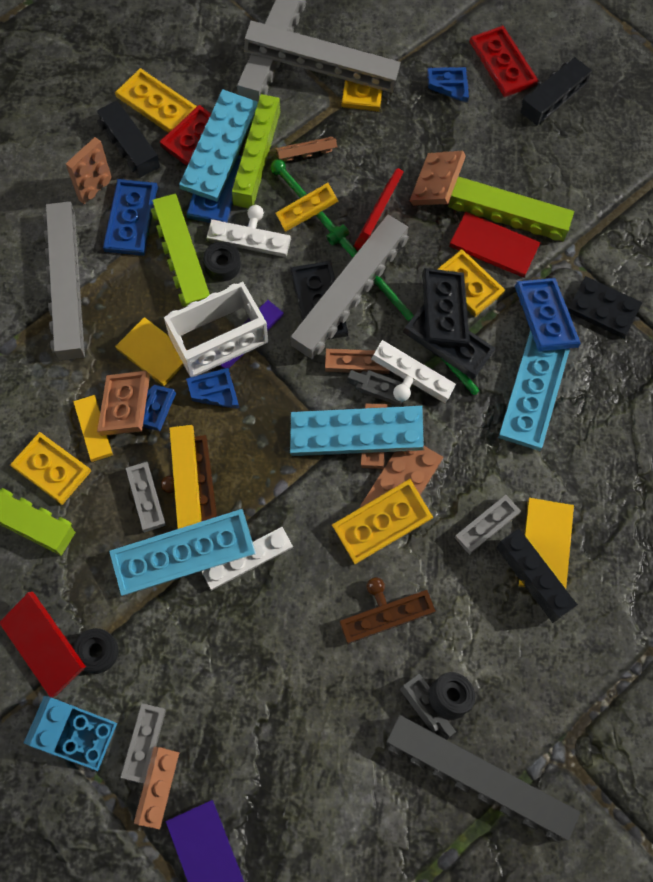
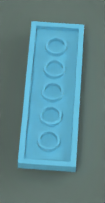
[179,89,258,202]
[498,330,570,451]
[290,406,424,456]
[109,509,256,596]

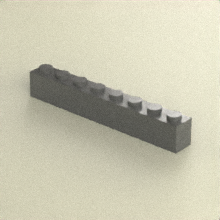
[385,715,581,843]

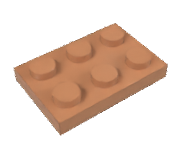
[66,137,112,204]
[410,151,466,205]
[97,371,150,436]

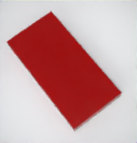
[469,26,539,97]
[353,168,404,251]
[449,212,541,278]
[0,592,86,698]

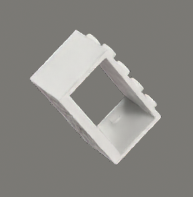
[164,282,268,377]

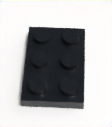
[568,276,643,339]

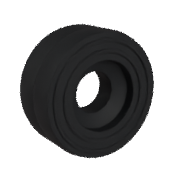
[203,242,241,282]
[73,628,119,674]
[428,672,475,720]

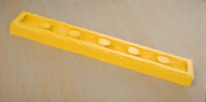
[170,425,202,529]

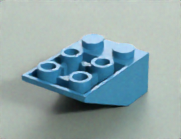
[24,696,117,771]

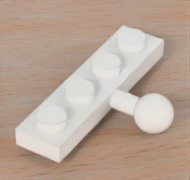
[206,205,291,257]
[371,340,456,403]
[201,527,293,591]

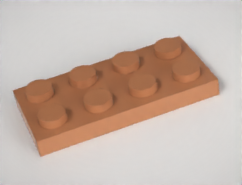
[360,446,444,508]

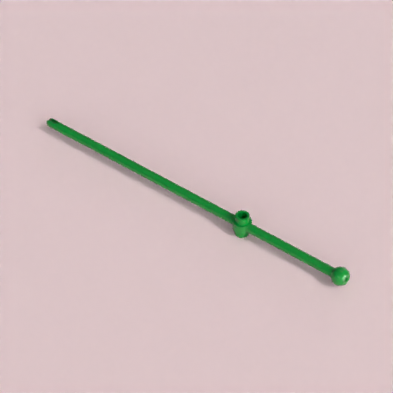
[270,159,479,395]

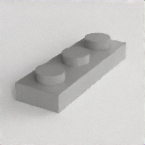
[126,462,166,532]
[455,495,521,555]
[121,703,166,784]

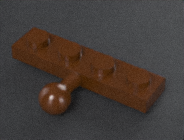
[161,435,217,521]
[339,577,436,645]

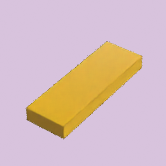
[276,183,339,231]
[73,395,113,462]

